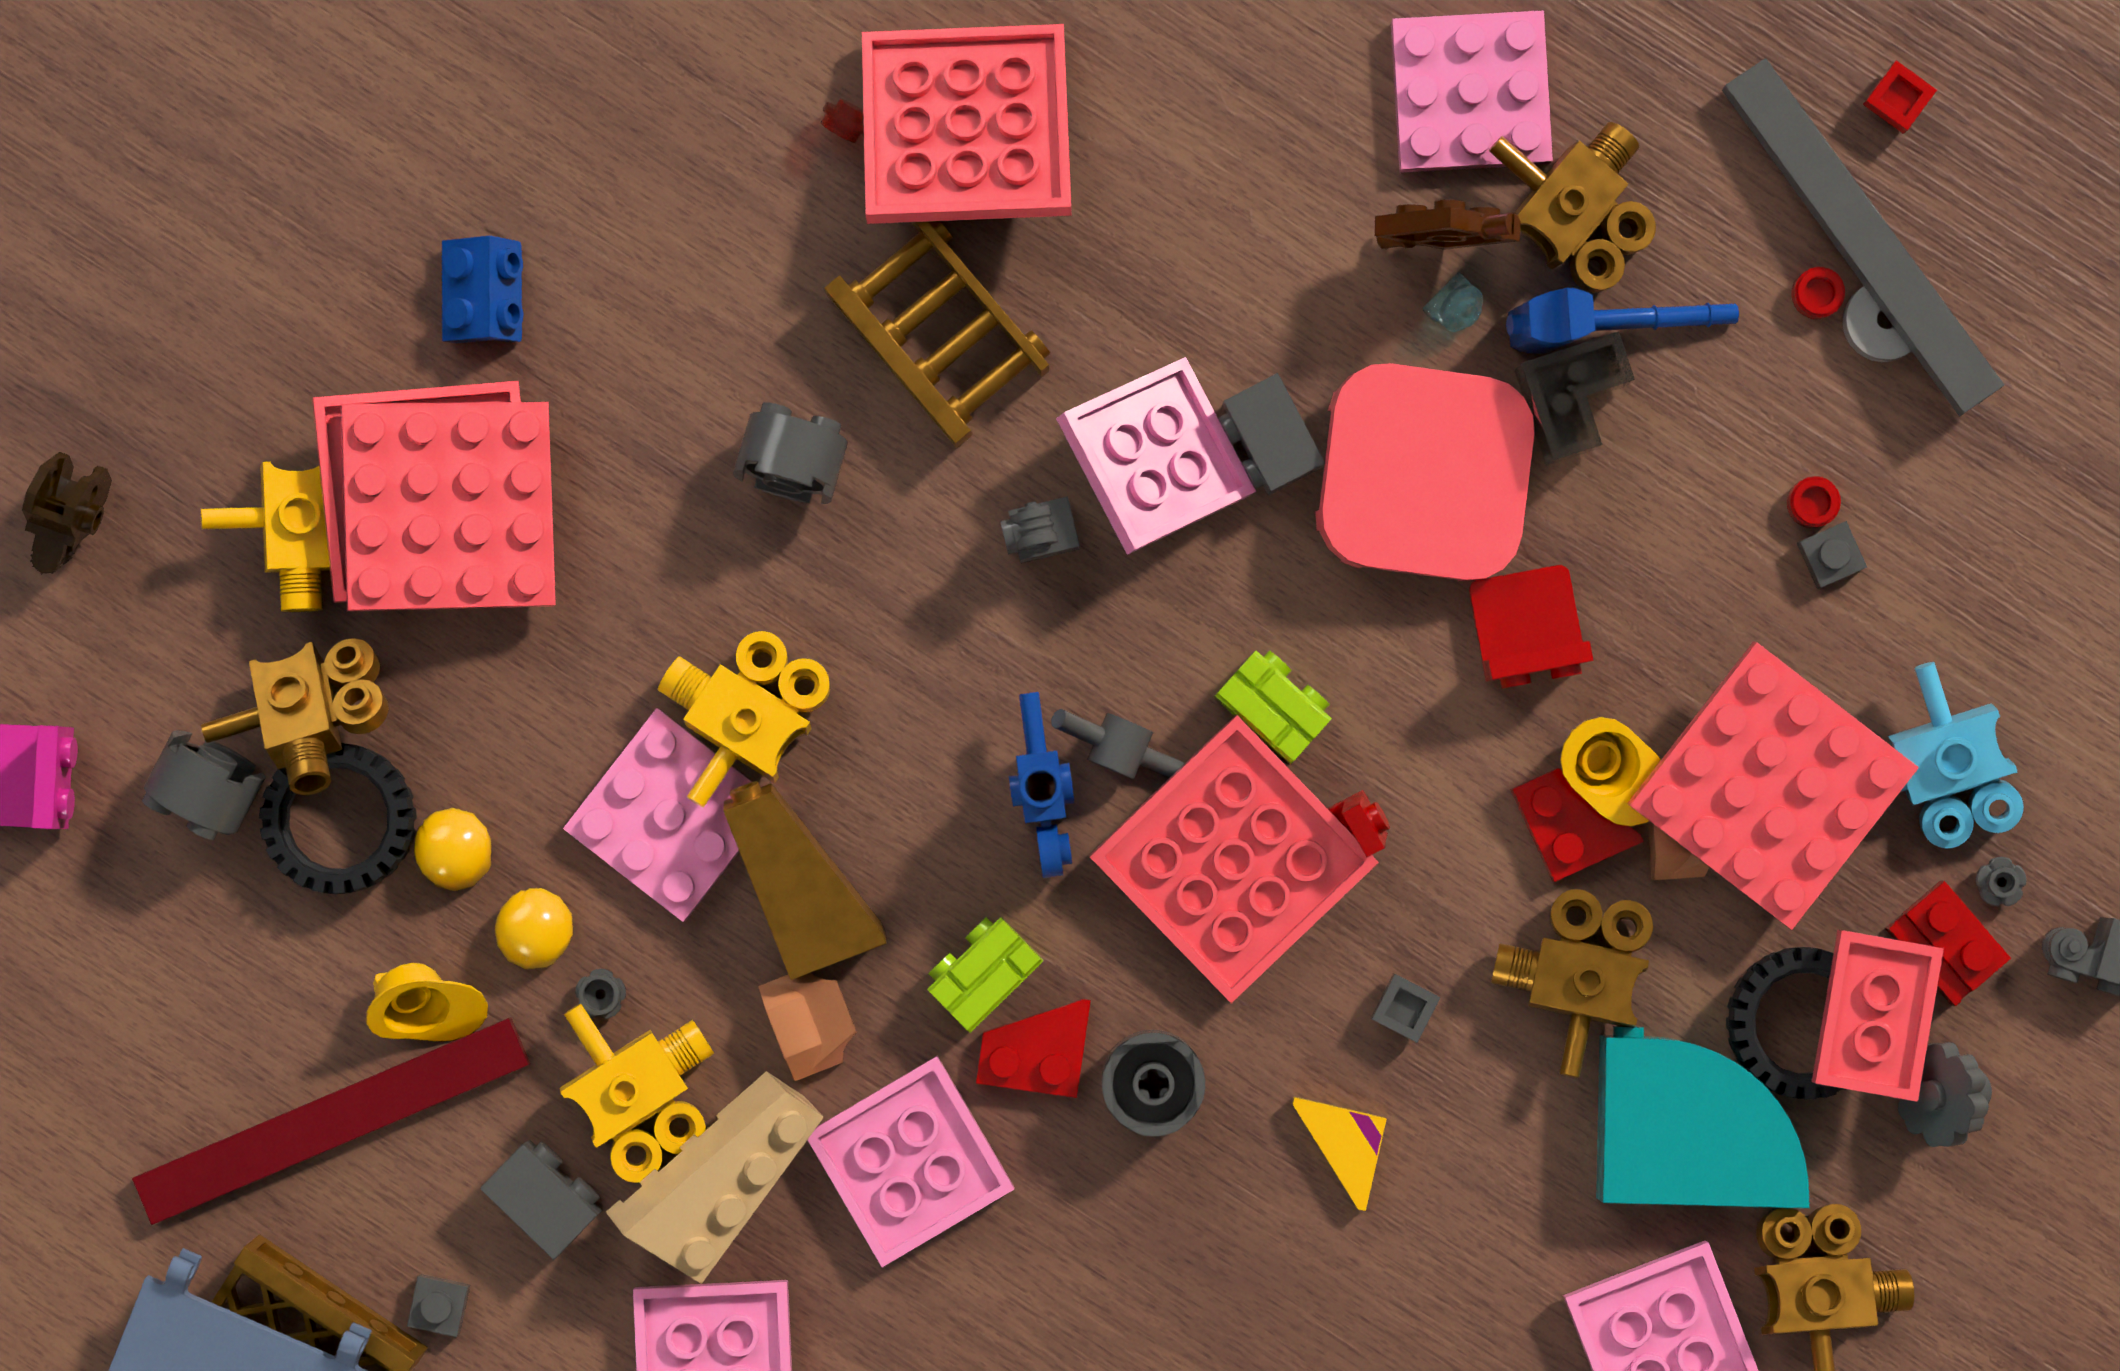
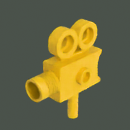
[201,461,330,612]
[658,631,830,808]
[559,1003,714,1183]

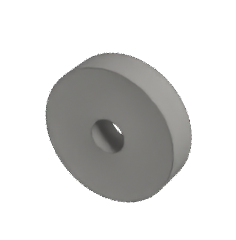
[1842,286,1911,362]

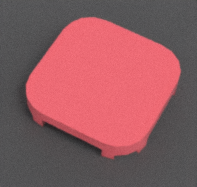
[1315,363,1534,582]

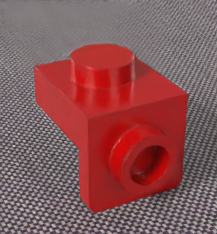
[1327,790,1390,857]

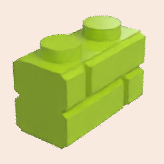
[1214,650,1332,765]
[927,917,1044,1033]

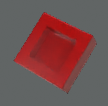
[1863,60,1937,134]

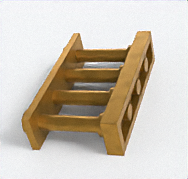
[824,221,1050,448]

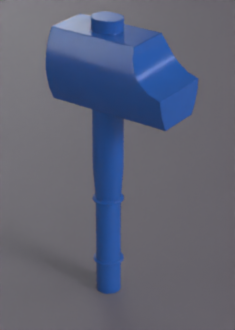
[1506,288,1739,354]

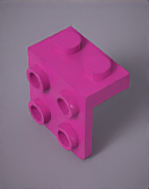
[0,724,78,829]

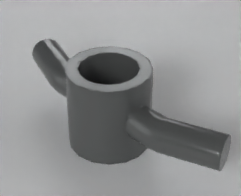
[1051,709,1185,779]

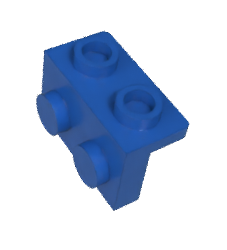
[442,235,523,343]

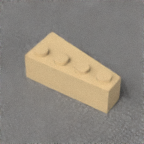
[606,1071,824,1284]

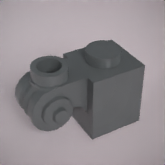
[1000,496,1080,564]
[2042,917,2120,997]

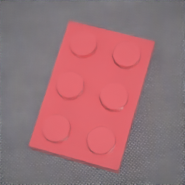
[1812,930,1944,1102]

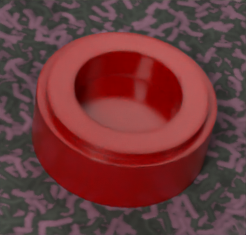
[1791,267,1845,319]
[1787,476,1841,528]

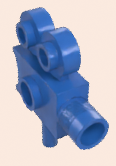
[1009,692,1075,878]

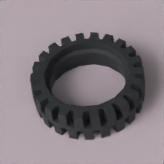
[259,743,417,894]
[1726,947,1847,1099]

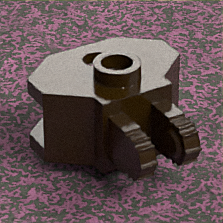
[22,452,112,575]

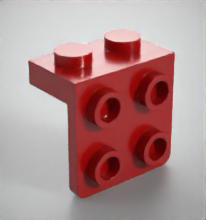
[1469,565,1594,689]

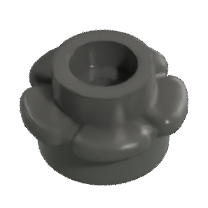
[1976,857,2027,907]
[575,969,626,1019]

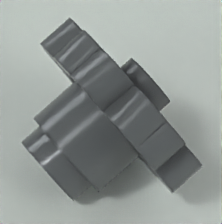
[1898,1042,1992,1147]

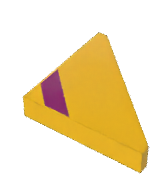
[1292,1097,1387,1211]

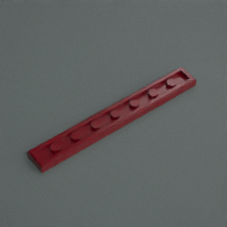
[132,1017,531,1225]

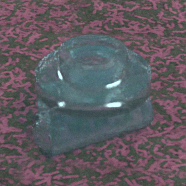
[1422,272,1483,332]

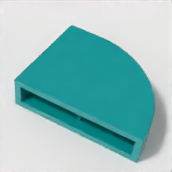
[1596,1026,1809,1208]

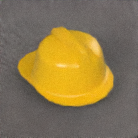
[1560,717,1661,826]
[366,963,488,1041]

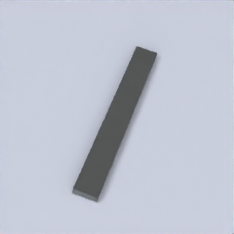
[1722,58,2005,417]

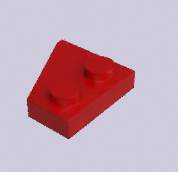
[1510,768,1644,882]
[976,999,1091,1098]

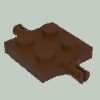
[1374,200,1521,250]

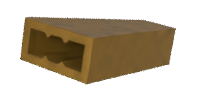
[723,781,887,980]

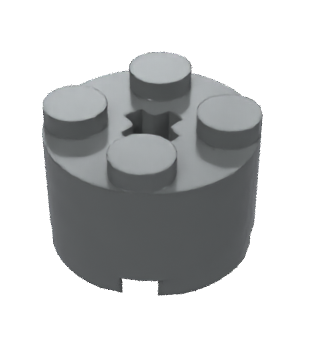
[733,402,848,504]
[142,730,266,840]
[1102,1030,1205,1136]

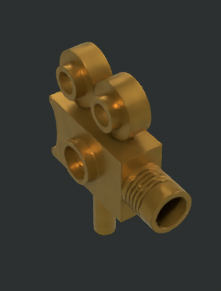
[1489,122,1656,293]
[201,638,389,795]
[1491,889,1653,1078]
[1754,1204,1914,1371]

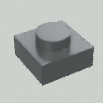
[1797,521,1867,589]
[1371,973,1441,1043]
[407,1274,471,1337]

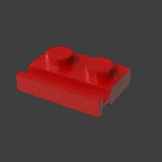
[1885,881,2011,1006]

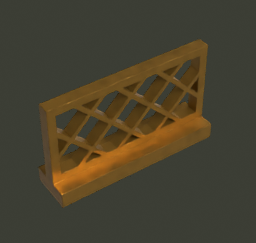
[211,1234,428,1371]

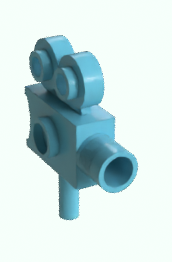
[1888,662,2024,848]

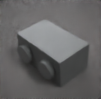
[1218,373,1325,496]
[480,1140,603,1260]

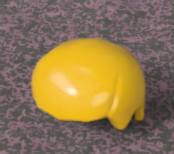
[414,808,491,891]
[495,888,573,969]

